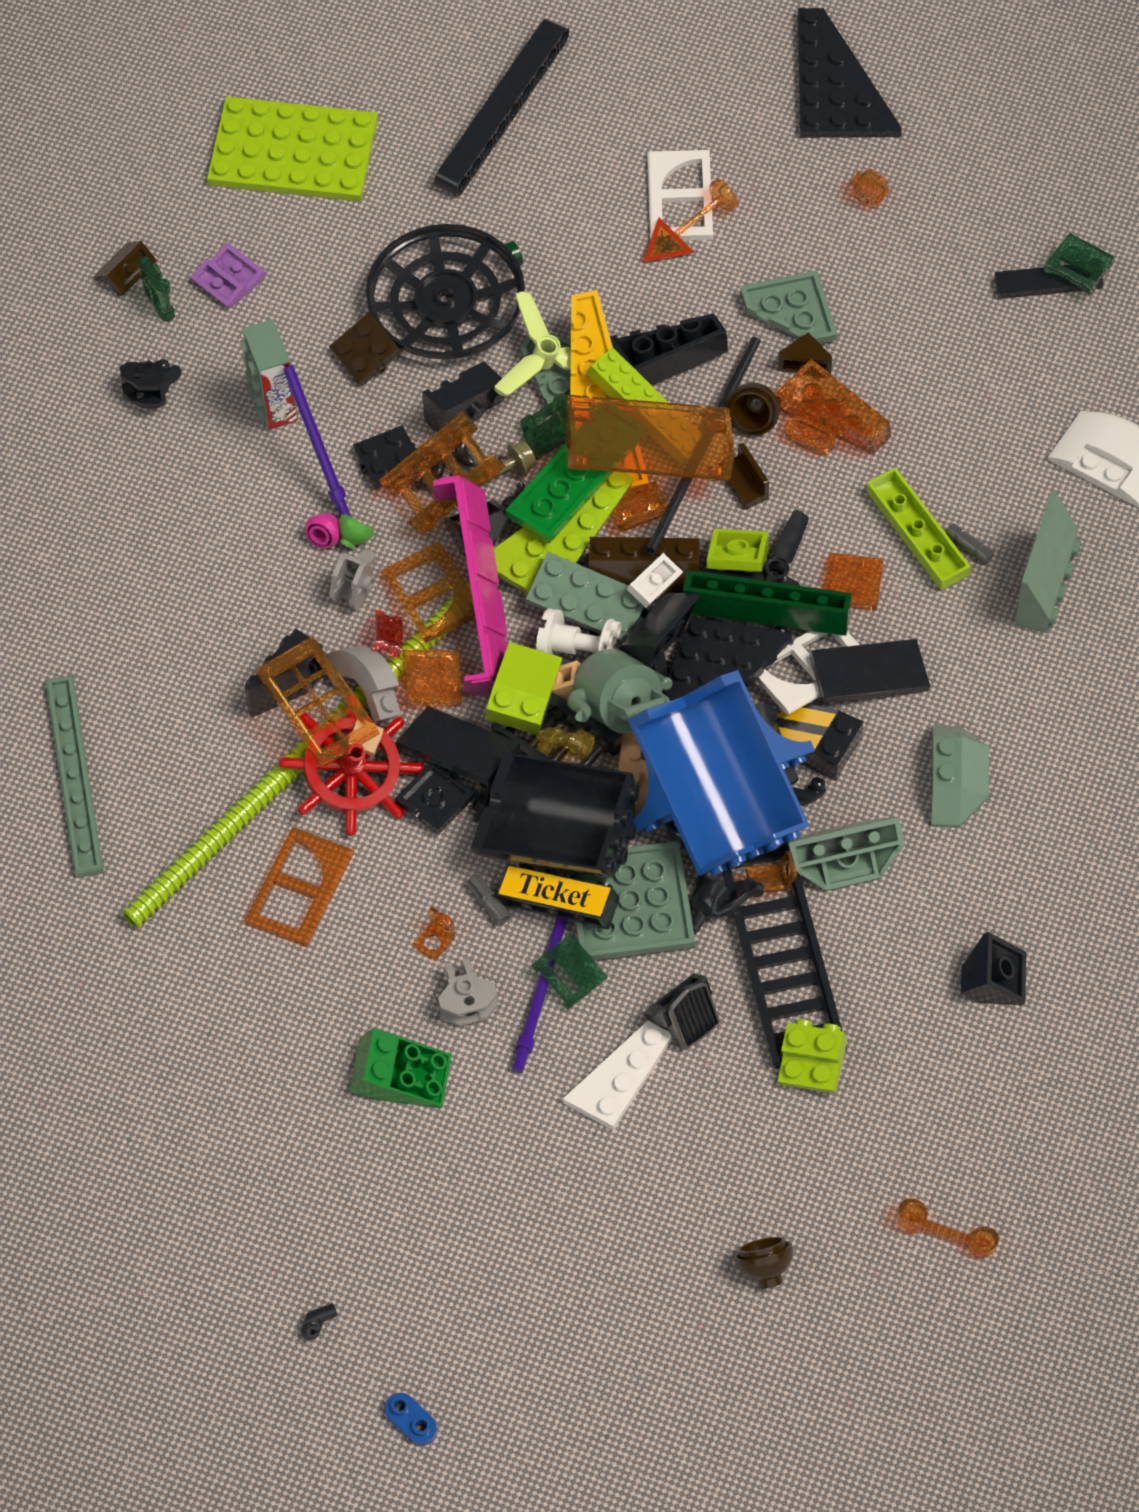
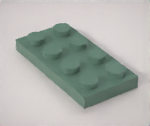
[525,551,644,642]

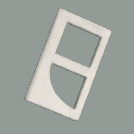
[647,150,713,241]
[756,631,859,715]

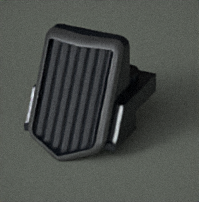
[643,973,720,1050]

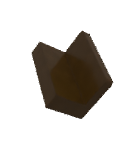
[93,241,157,296]
[719,443,769,510]

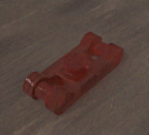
[371,609,403,658]

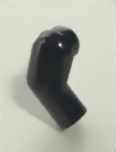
[792,777,826,804]
[301,1302,338,1340]

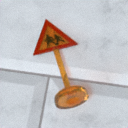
[643,178,739,262]

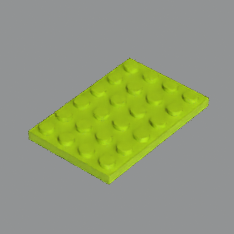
[207,96,378,202]

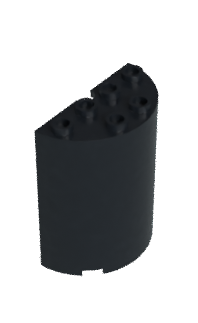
[470,752,640,878]

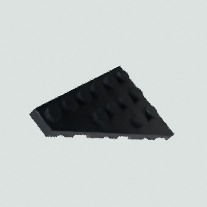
[640,617,794,760]

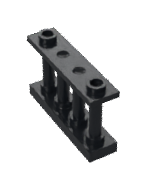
[491,692,621,766]

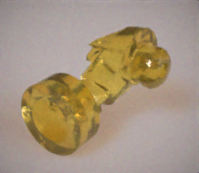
[536,728,594,760]

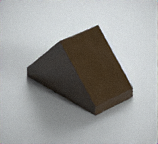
[778,332,832,376]

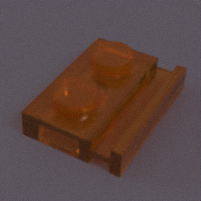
[611,481,668,533]

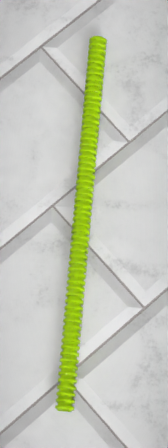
[122,580,499,928]

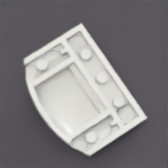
[1048,411,1139,508]

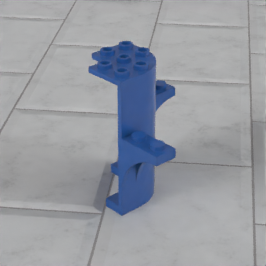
[628,670,815,876]

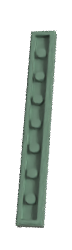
[46,675,104,878]

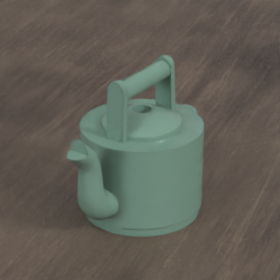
[567,649,673,733]

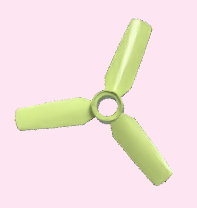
[494,292,571,397]

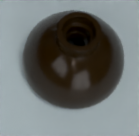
[726,382,780,435]
[733,1237,793,1289]

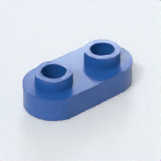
[385,1393,437,1446]

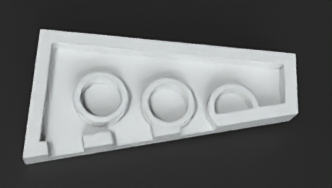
[563,1021,673,1131]

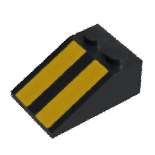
[776,704,864,781]

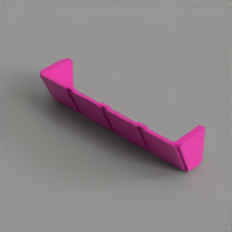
[432,475,508,696]

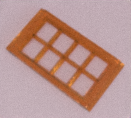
[255,636,379,768]

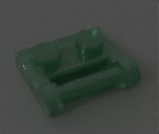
[1044,233,1115,295]
[138,255,175,322]
[521,393,575,461]
[531,933,608,1011]

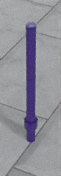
[283,365,352,517]
[512,918,567,1073]

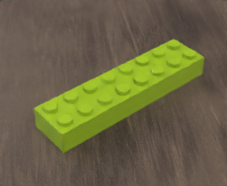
[586,347,702,467]
[866,467,971,590]

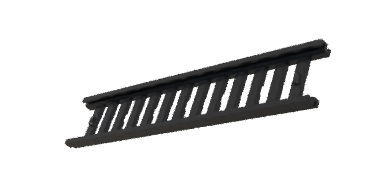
[722,839,847,1069]

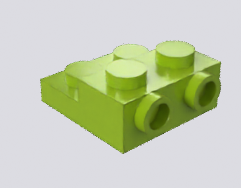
[707,529,769,572]
[778,1019,848,1094]

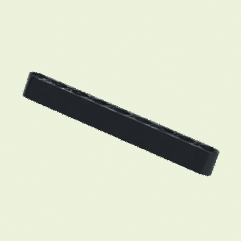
[434,19,569,196]

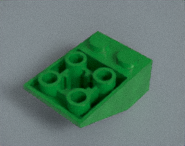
[349,1027,452,1108]

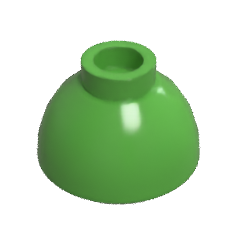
[338,514,374,549]

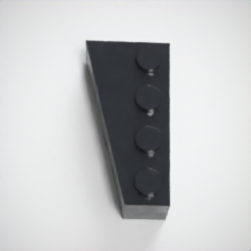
[610,313,728,385]

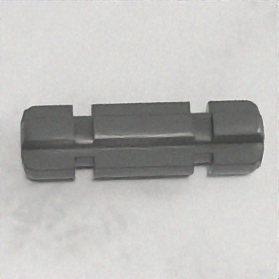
[945,523,994,564]

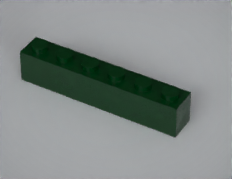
[683,570,852,636]

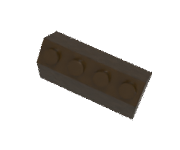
[589,537,700,601]

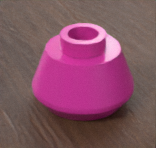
[305,513,340,548]

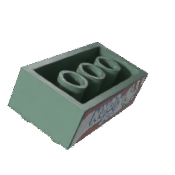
[240,319,298,430]

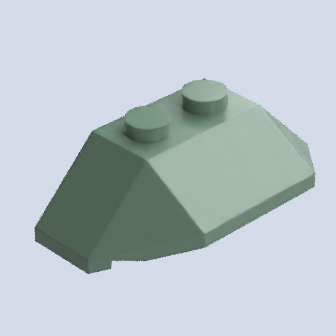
[931,725,989,828]
[788,817,905,891]

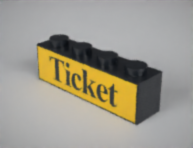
[497,864,620,930]

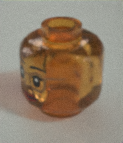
[850,168,890,207]

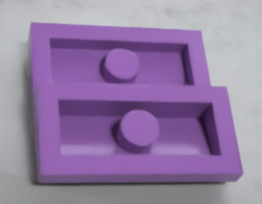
[190,242,267,308]

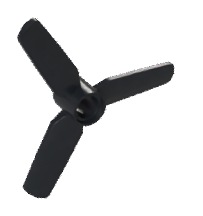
[702,510,809,586]

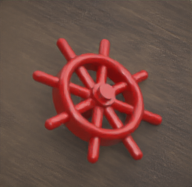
[278,696,424,836]

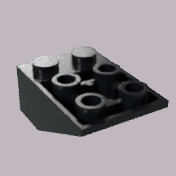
[244,628,326,718]

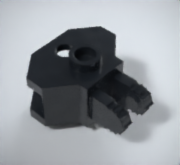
[120,358,182,408]

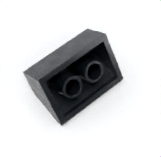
[616,593,700,668]

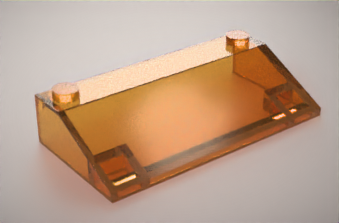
[566,395,735,481]

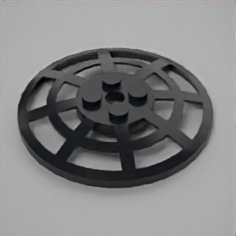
[366,224,525,360]

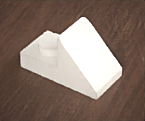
[627,553,683,608]

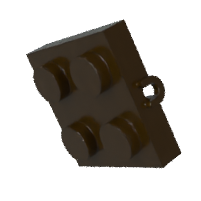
[329,312,402,386]

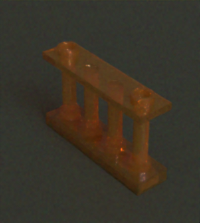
[379,412,506,535]

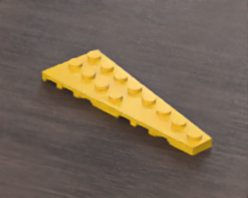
[570,290,649,492]

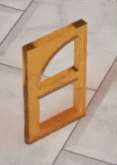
[382,542,476,643]
[244,827,354,947]

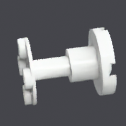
[536,608,622,656]

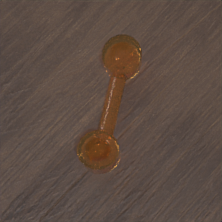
[897,1198,999,1258]

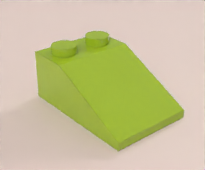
[485,642,563,735]

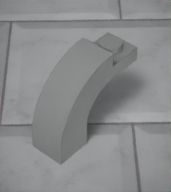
[324,646,402,723]

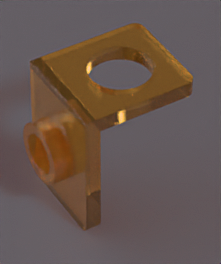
[745,851,797,892]
[413,906,455,961]

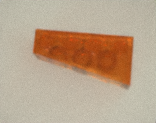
[775,359,891,455]

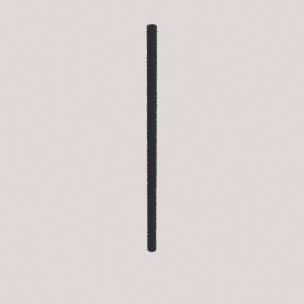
[646,337,761,555]

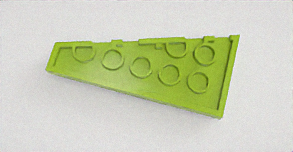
[494,468,635,595]

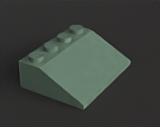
[1015,491,1081,633]

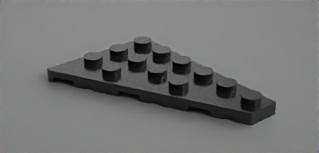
[798,8,902,138]

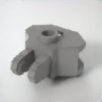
[329,549,376,611]
[438,958,498,1027]

